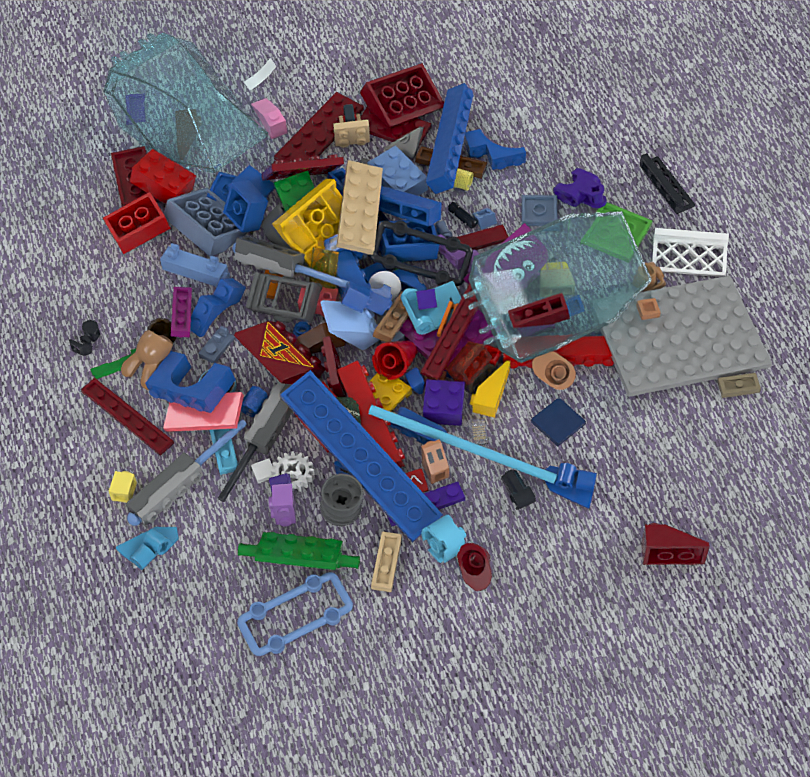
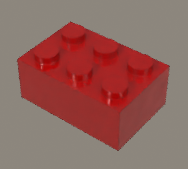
[130,149,196,204]
[103,192,171,254]

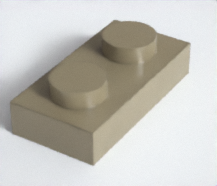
[717,373,761,398]

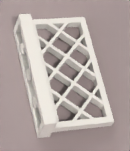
[652,228,729,277]

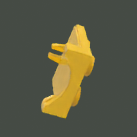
[369,373,412,412]

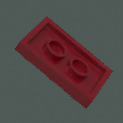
[321,336,348,403]

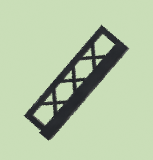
[640,153,695,214]

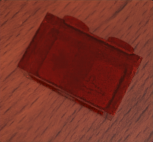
[446,341,492,385]

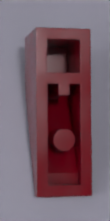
[508,293,570,328]

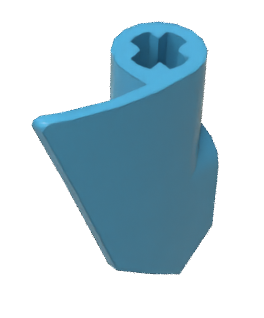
[116,527,179,570]

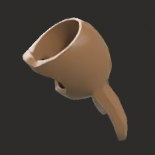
[121,330,173,390]

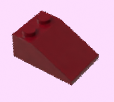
[641,523,709,565]

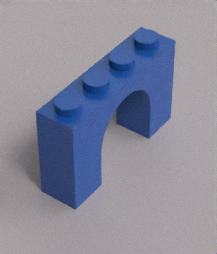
[145,351,236,413]

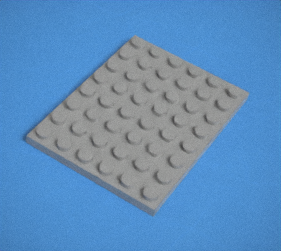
[590,275,772,397]

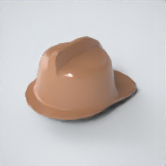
[532,350,576,390]

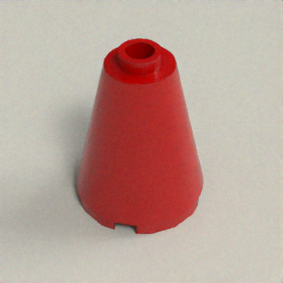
[372,341,418,380]

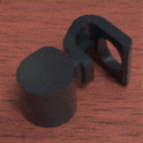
[69,320,100,356]

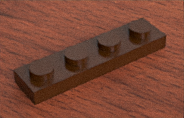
[415,146,487,179]

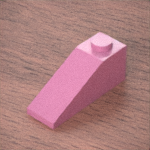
[251,98,287,139]

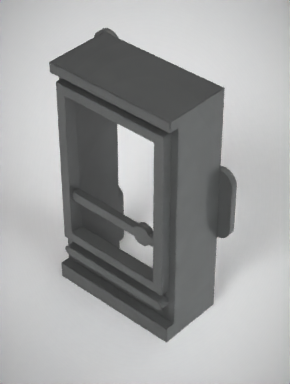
[246,272,322,323]

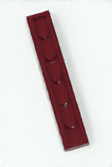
[421,278,490,380]
[81,377,174,456]

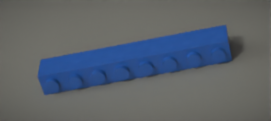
[426,83,474,194]

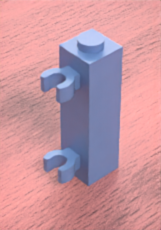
[160,243,230,287]

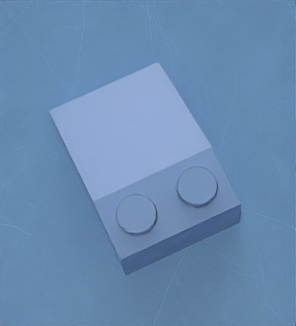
[320,300,380,350]

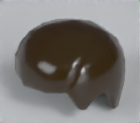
[147,317,177,343]

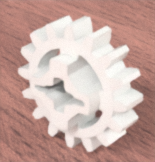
[271,451,314,492]

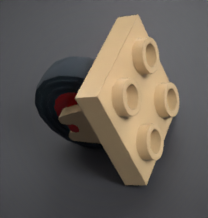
[333,104,370,148]

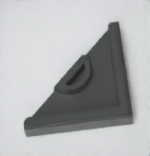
[384,127,424,158]

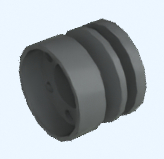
[320,473,363,527]

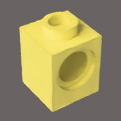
[109,471,137,503]

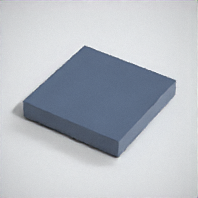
[521,195,558,226]

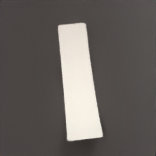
[217,58,276,101]

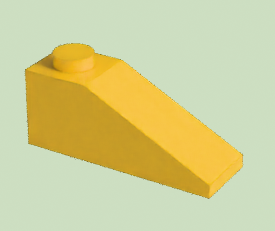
[470,361,510,418]

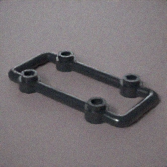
[369,221,473,286]

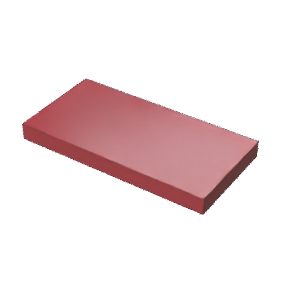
[163,392,244,432]

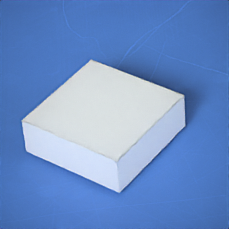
[251,458,274,483]

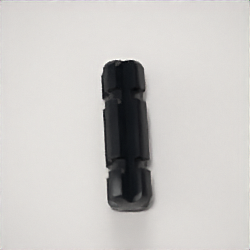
[448,202,477,229]

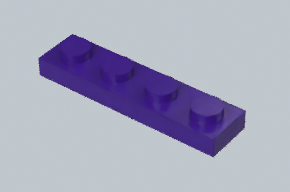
[385,481,466,527]

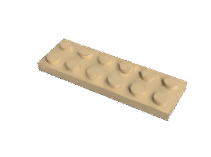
[336,160,383,255]

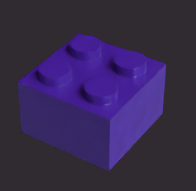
[423,379,465,426]

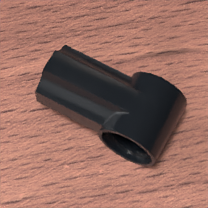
[501,469,536,510]

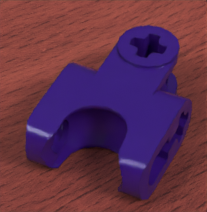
[553,168,607,209]

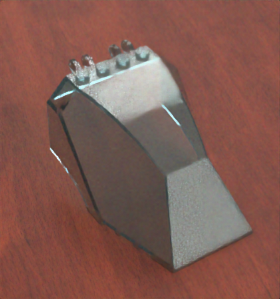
[103,33,268,173]
[463,211,652,363]

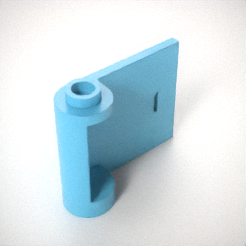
[400,281,461,334]

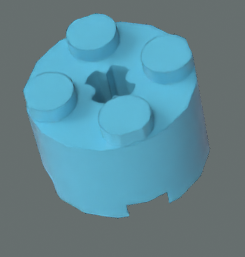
[421,515,466,563]

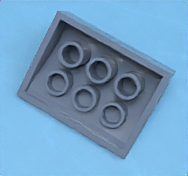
[164,188,249,257]

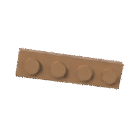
[373,292,409,342]

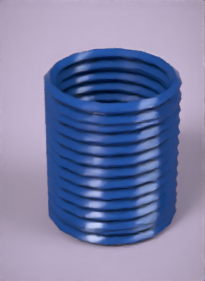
[241,386,269,417]

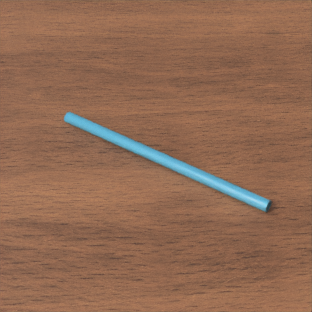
[368,405,557,484]

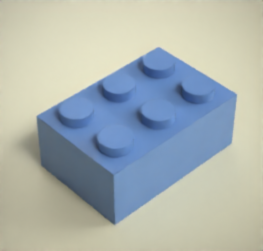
[367,145,428,196]

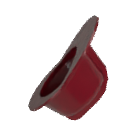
[457,543,492,591]

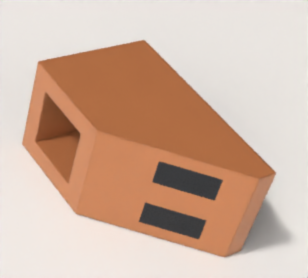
[421,439,449,484]

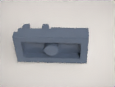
[198,326,235,364]

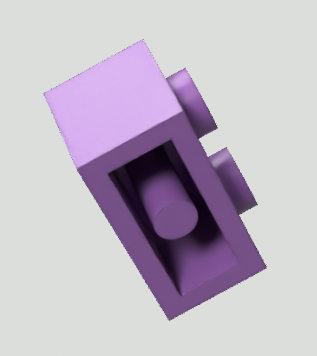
[268,484,296,527]

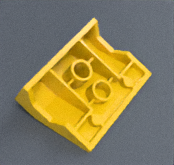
[272,179,342,268]

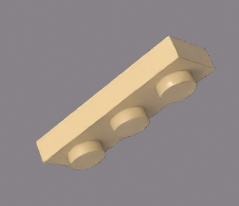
[371,532,402,592]

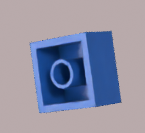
[223,180,268,233]

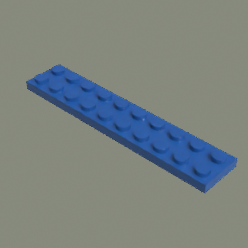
[280,370,443,543]

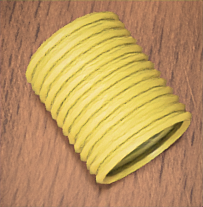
[453,168,473,191]

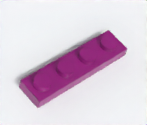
[171,287,192,338]

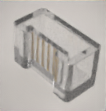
[467,418,489,449]

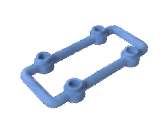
[237,572,353,656]

